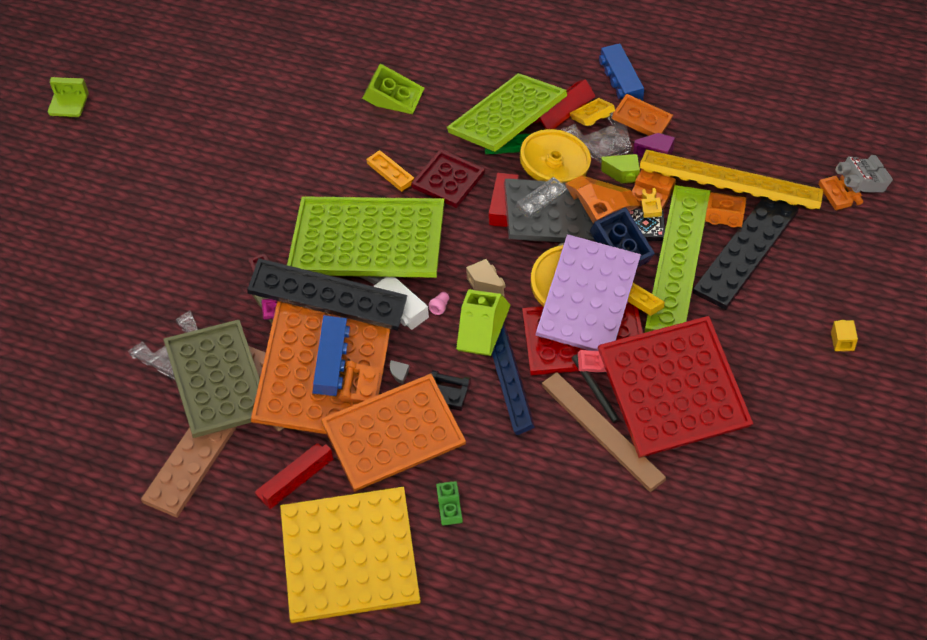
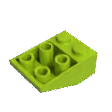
[456,289,510,356]

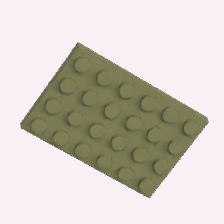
[163,320,260,438]

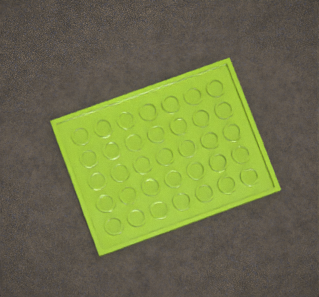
[287,197,445,278]

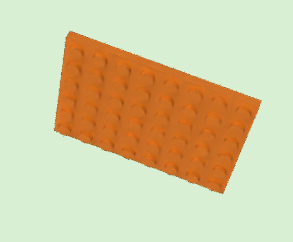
[251,301,390,434]

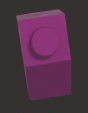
[633,133,675,157]

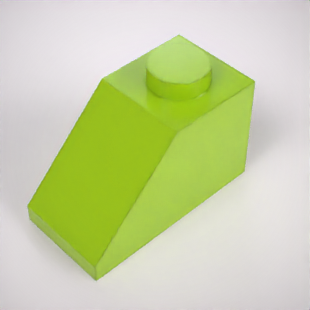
[601,154,640,183]

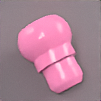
[428,292,449,315]

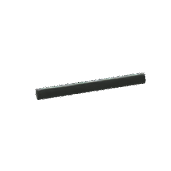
[572,354,620,423]

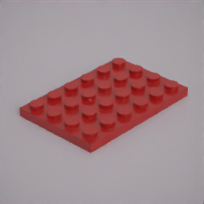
[522,301,643,375]

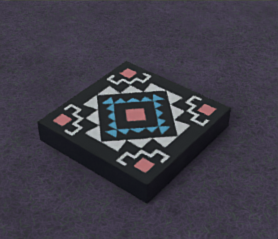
[629,209,665,241]

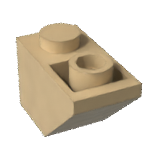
[466,259,506,296]

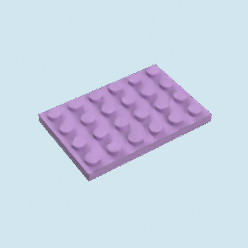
[536,234,641,351]

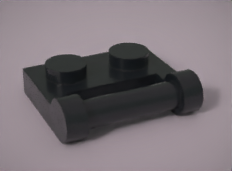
[431,370,471,411]

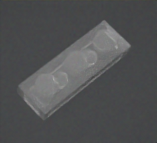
[516,177,567,218]

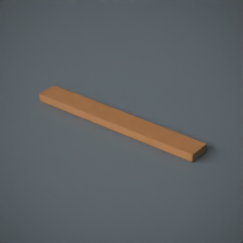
[542,372,666,492]

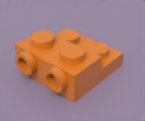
[632,169,676,209]
[705,192,747,227]

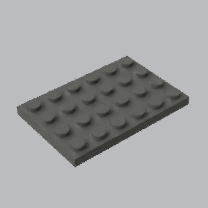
[504,179,596,242]

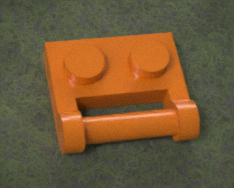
[339,361,380,403]

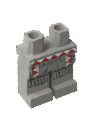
[835,155,893,193]

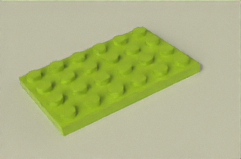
[447,73,567,152]

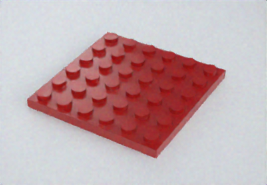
[598,316,753,458]

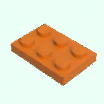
[611,94,673,136]

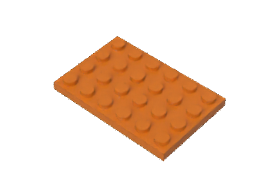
[321,374,466,492]

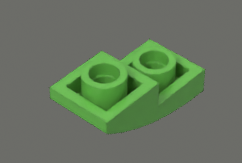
[436,481,463,526]

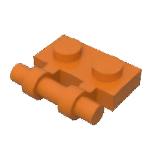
[818,175,863,210]

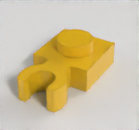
[641,188,662,218]

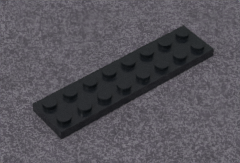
[693,196,799,310]
[247,258,407,331]

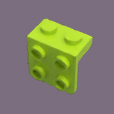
[48,77,89,117]

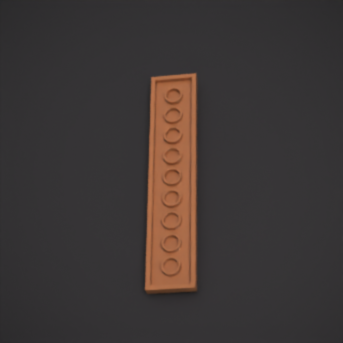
[141,346,266,518]

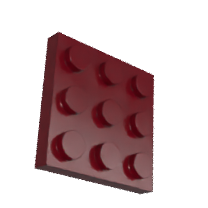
[411,149,485,208]

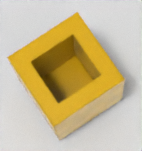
[831,320,858,351]

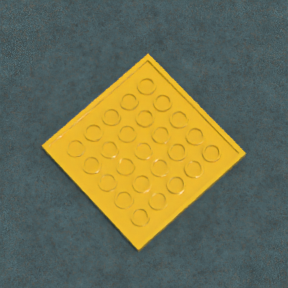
[280,487,420,623]

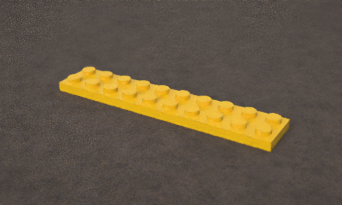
[640,150,823,209]

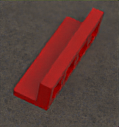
[533,79,595,130]
[255,443,333,509]

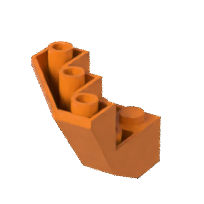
[565,175,640,224]

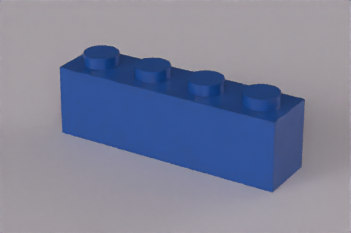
[599,43,644,101]
[313,315,350,396]

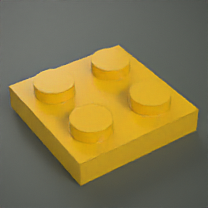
[570,98,616,126]

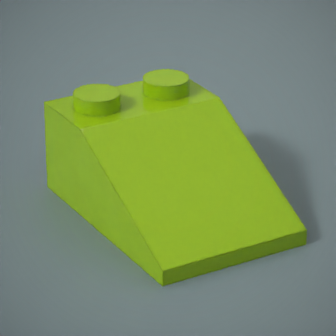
[362,64,424,114]

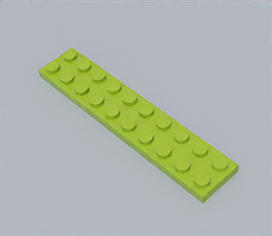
[645,185,711,333]

